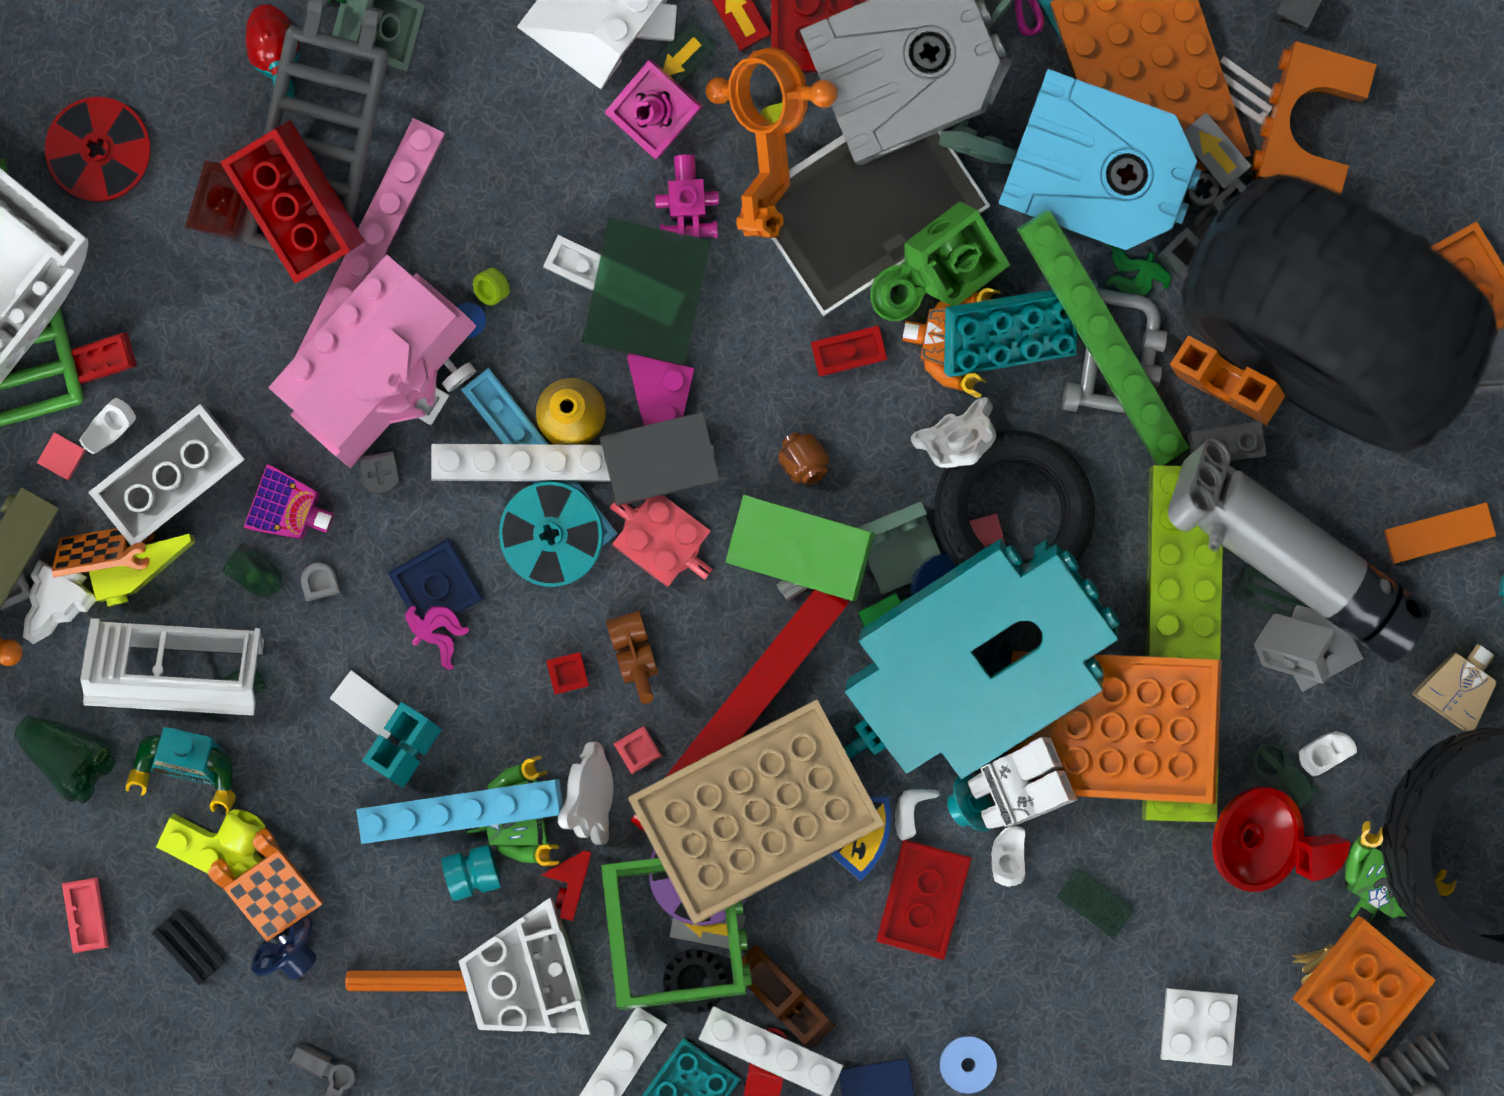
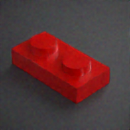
[810,325,887,377]

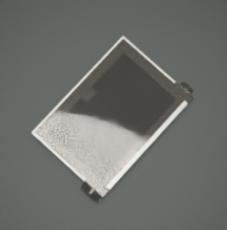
[772,131,991,317]

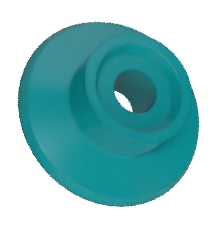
[947,774,992,832]

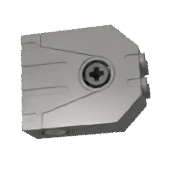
[800,0,1007,165]

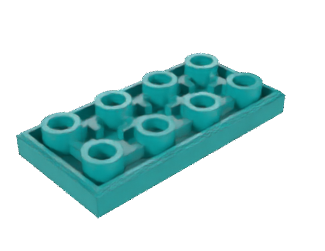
[944,290,1077,377]
[642,1037,741,1096]

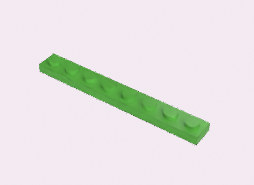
[1017,210,1189,466]

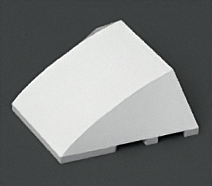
[459,897,591,1035]

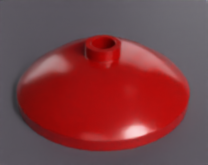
[1212,786,1304,892]

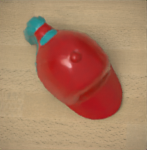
[245,4,299,98]

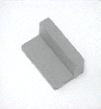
[1254,614,1335,684]

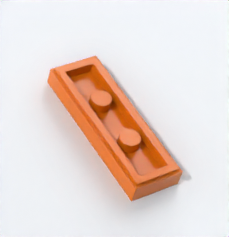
[1383,502,1496,564]

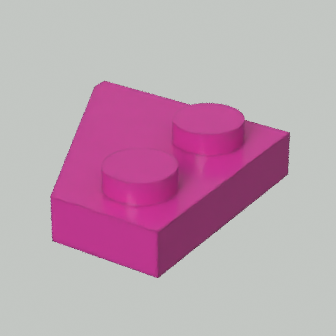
[627,353,694,426]

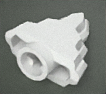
[23,560,96,644]

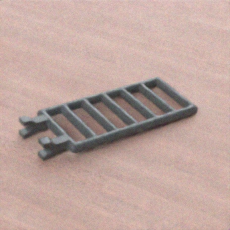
[242,0,389,267]

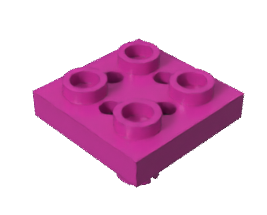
[604,59,703,160]

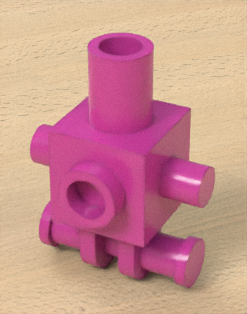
[655,155,719,243]

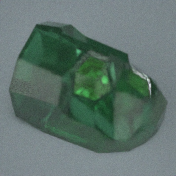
[222,543,282,597]

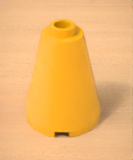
[536,378,606,445]

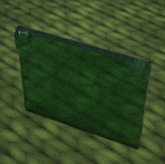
[581,218,711,365]

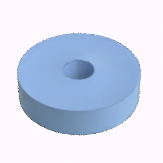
[940,1036,997,1094]

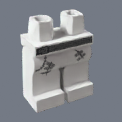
[968,737,1077,829]

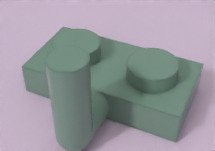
[939,119,1016,164]

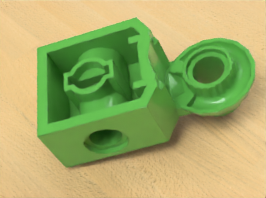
[870,201,1010,321]

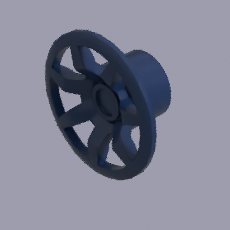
[251,916,316,980]

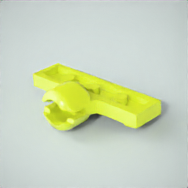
[156,809,266,878]

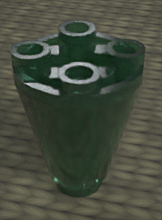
[14,715,116,804]

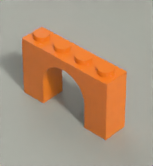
[1250,41,1377,193]

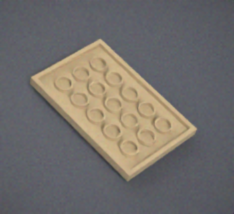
[628,700,884,925]

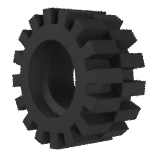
[663,949,727,1014]

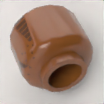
[778,432,830,486]

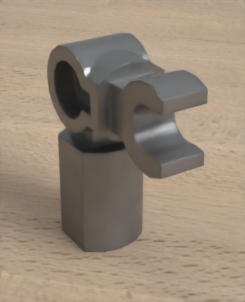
[290,1041,357,1096]

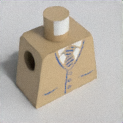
[1412,644,1497,731]

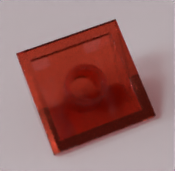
[185,161,248,243]

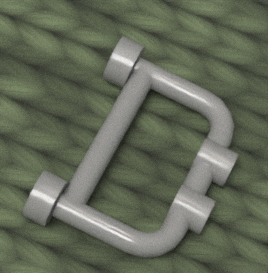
[1062,280,1167,413]

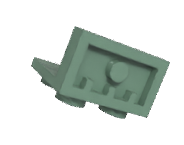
[858,501,941,594]

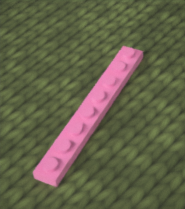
[295,118,445,357]

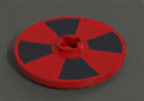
[45,97,151,202]

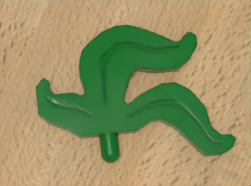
[1106,243,1171,296]

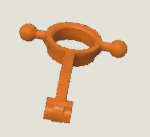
[705,47,838,238]

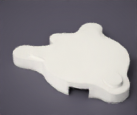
[911,397,996,468]
[558,742,613,845]

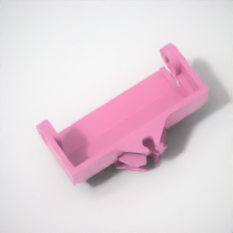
[268,254,477,468]

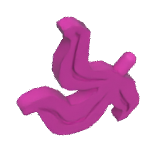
[405,605,469,670]

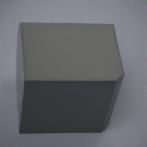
[359,451,402,495]

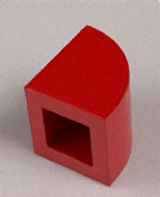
[1295,833,1350,881]

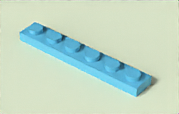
[356,779,563,844]

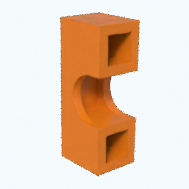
[1170,335,1285,426]

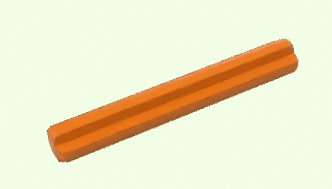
[345,970,467,992]

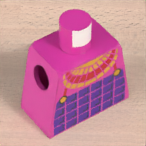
[244,464,334,540]

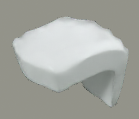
[79,398,136,454]
[1299,731,1357,776]
[894,789,940,840]
[991,826,1025,887]

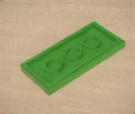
[725,495,875,601]

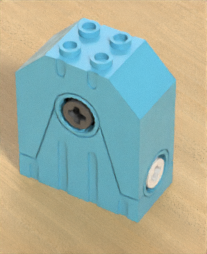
[998,69,1202,250]

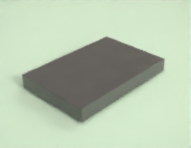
[600,412,720,506]

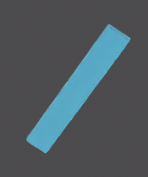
[461,368,618,546]

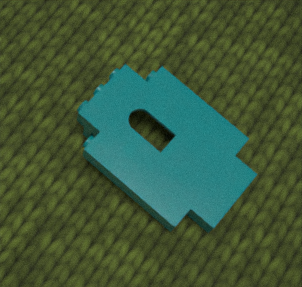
[844,538,1120,779]

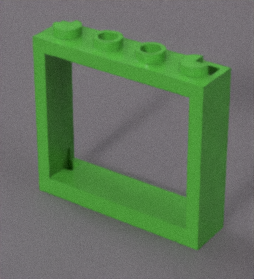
[601,858,752,1010]

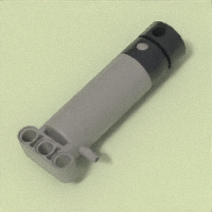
[1168,439,1431,663]

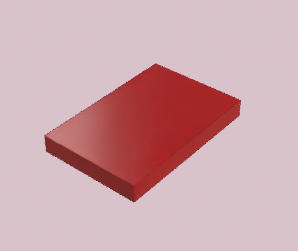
[876,840,972,960]

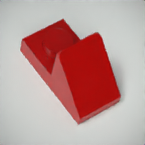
[541,849,592,921]

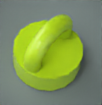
[473,267,510,306]

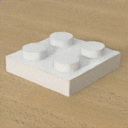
[1160,988,1238,1066]

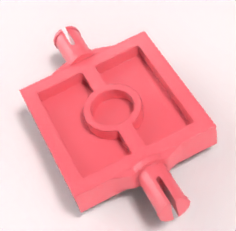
[609,495,713,588]

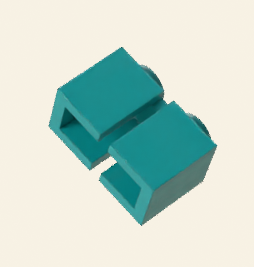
[362,702,442,788]

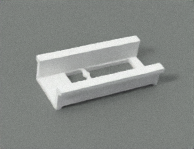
[80,618,264,715]

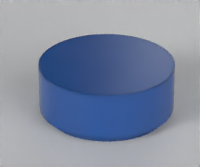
[457,302,487,338]

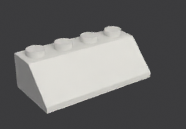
[88,404,245,545]

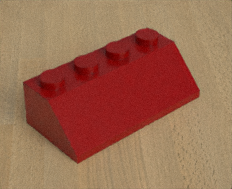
[220,120,365,284]

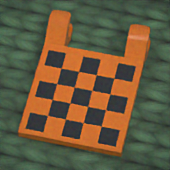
[51,528,155,577]
[208,828,323,942]

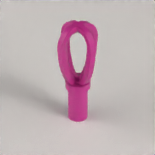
[1015,0,1044,36]

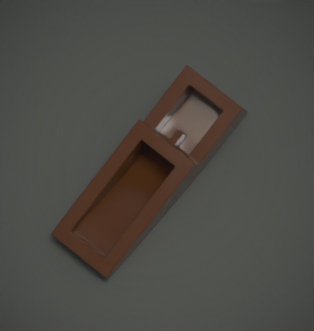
[731,944,836,1050]

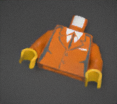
[902,288,1001,398]

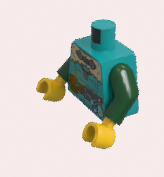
[125,727,236,815]

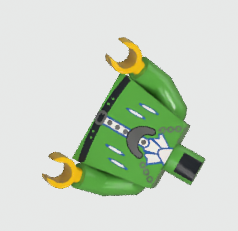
[466,756,559,866]
[1345,821,1457,924]

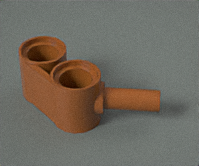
[606,610,659,704]

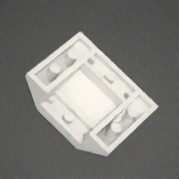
[517,0,668,89]

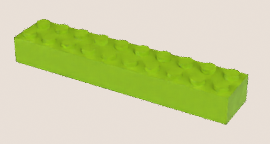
[1142,465,1223,822]

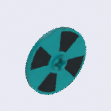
[499,481,604,587]

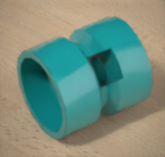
[441,844,502,902]

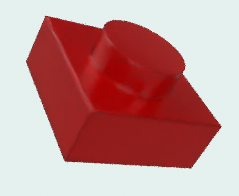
[546,652,589,695]

